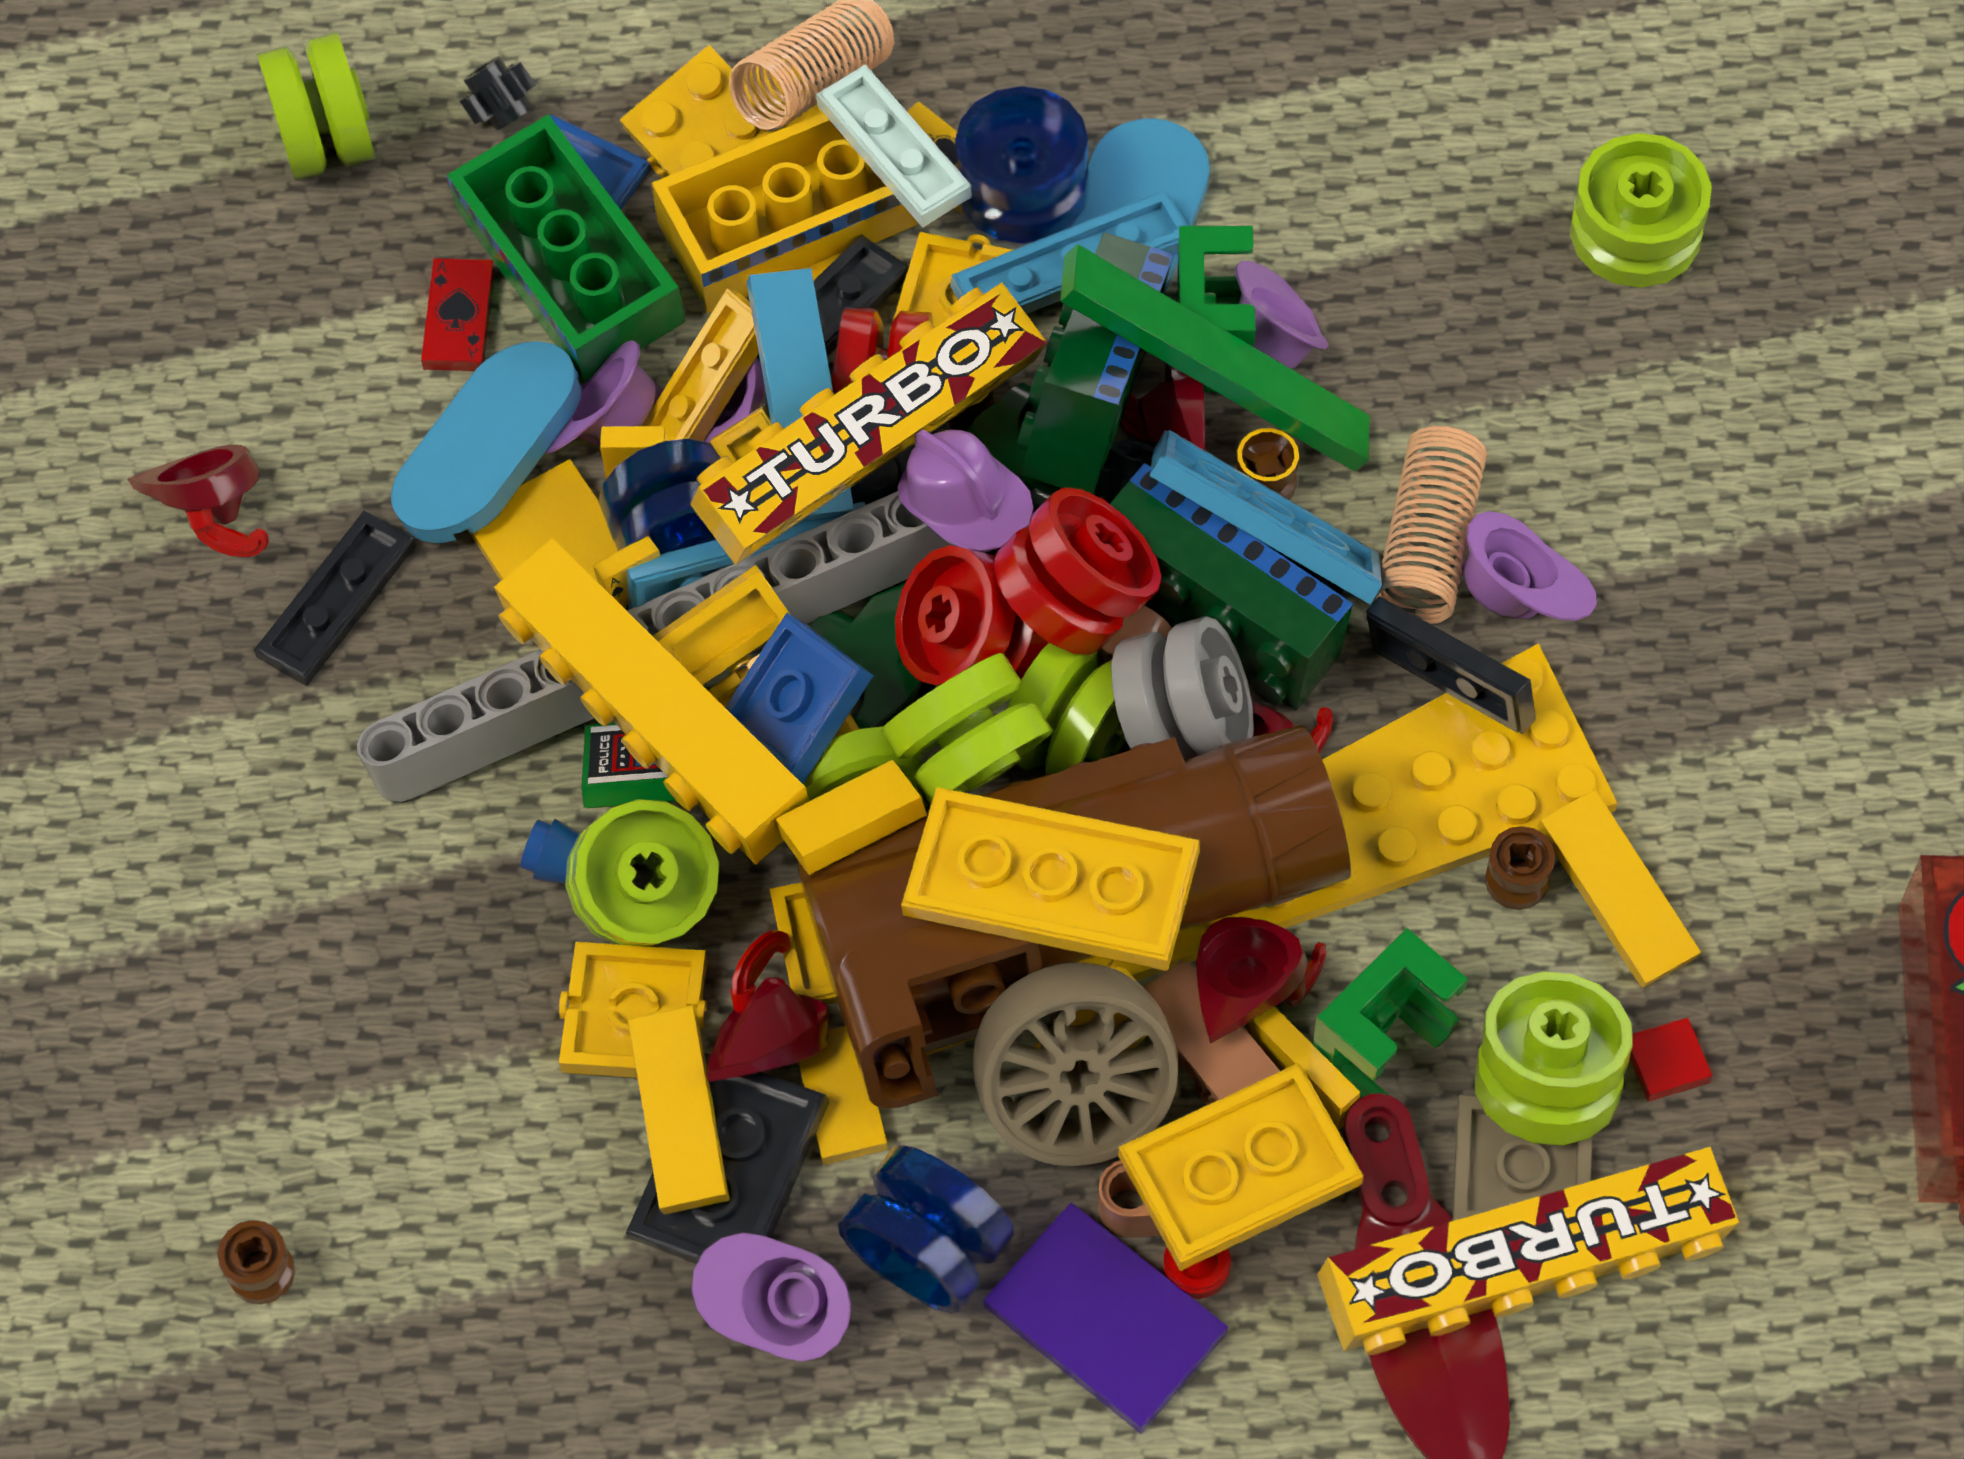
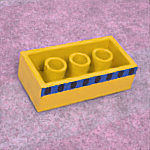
[652,112,919,313]

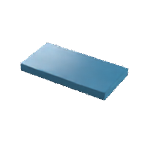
[1150,430,1382,604]

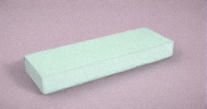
[816,64,972,228]

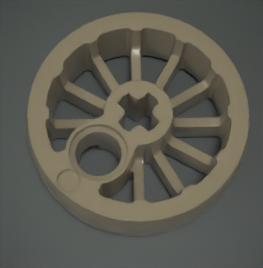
[973,963,1178,1166]

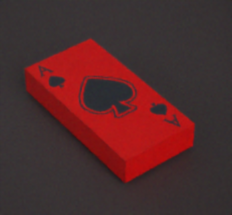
[421,258,495,371]

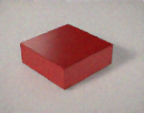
[1630,1017,1713,1102]

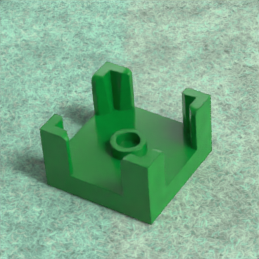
[1177,226,1255,392]
[1313,928,1468,1099]

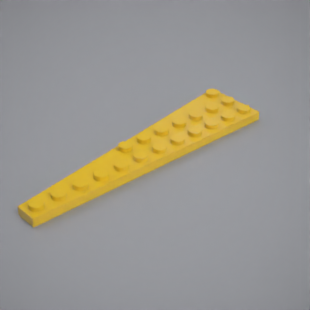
[926,643,1617,1055]

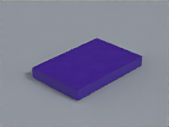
[983,1202,1228,1434]

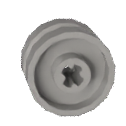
[1111,617,1254,760]

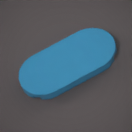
[1061,118,1209,295]
[391,341,581,543]

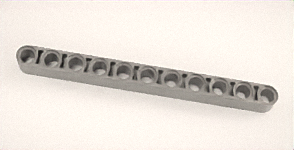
[357,491,954,802]

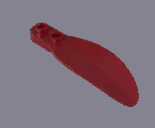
[1343,1093,1510,1459]

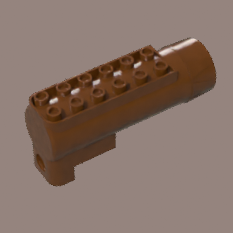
[798,725,1351,1109]

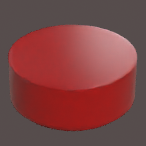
[1163,1247,1231,1299]

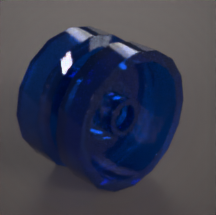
[955,86,1089,244]
[598,438,721,554]
[837,1145,1014,1314]

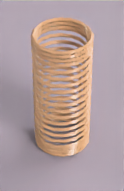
[729,0,894,131]
[1375,425,1488,624]

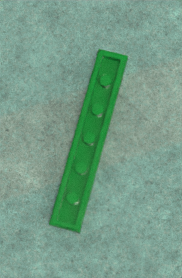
[1060,244,1370,471]

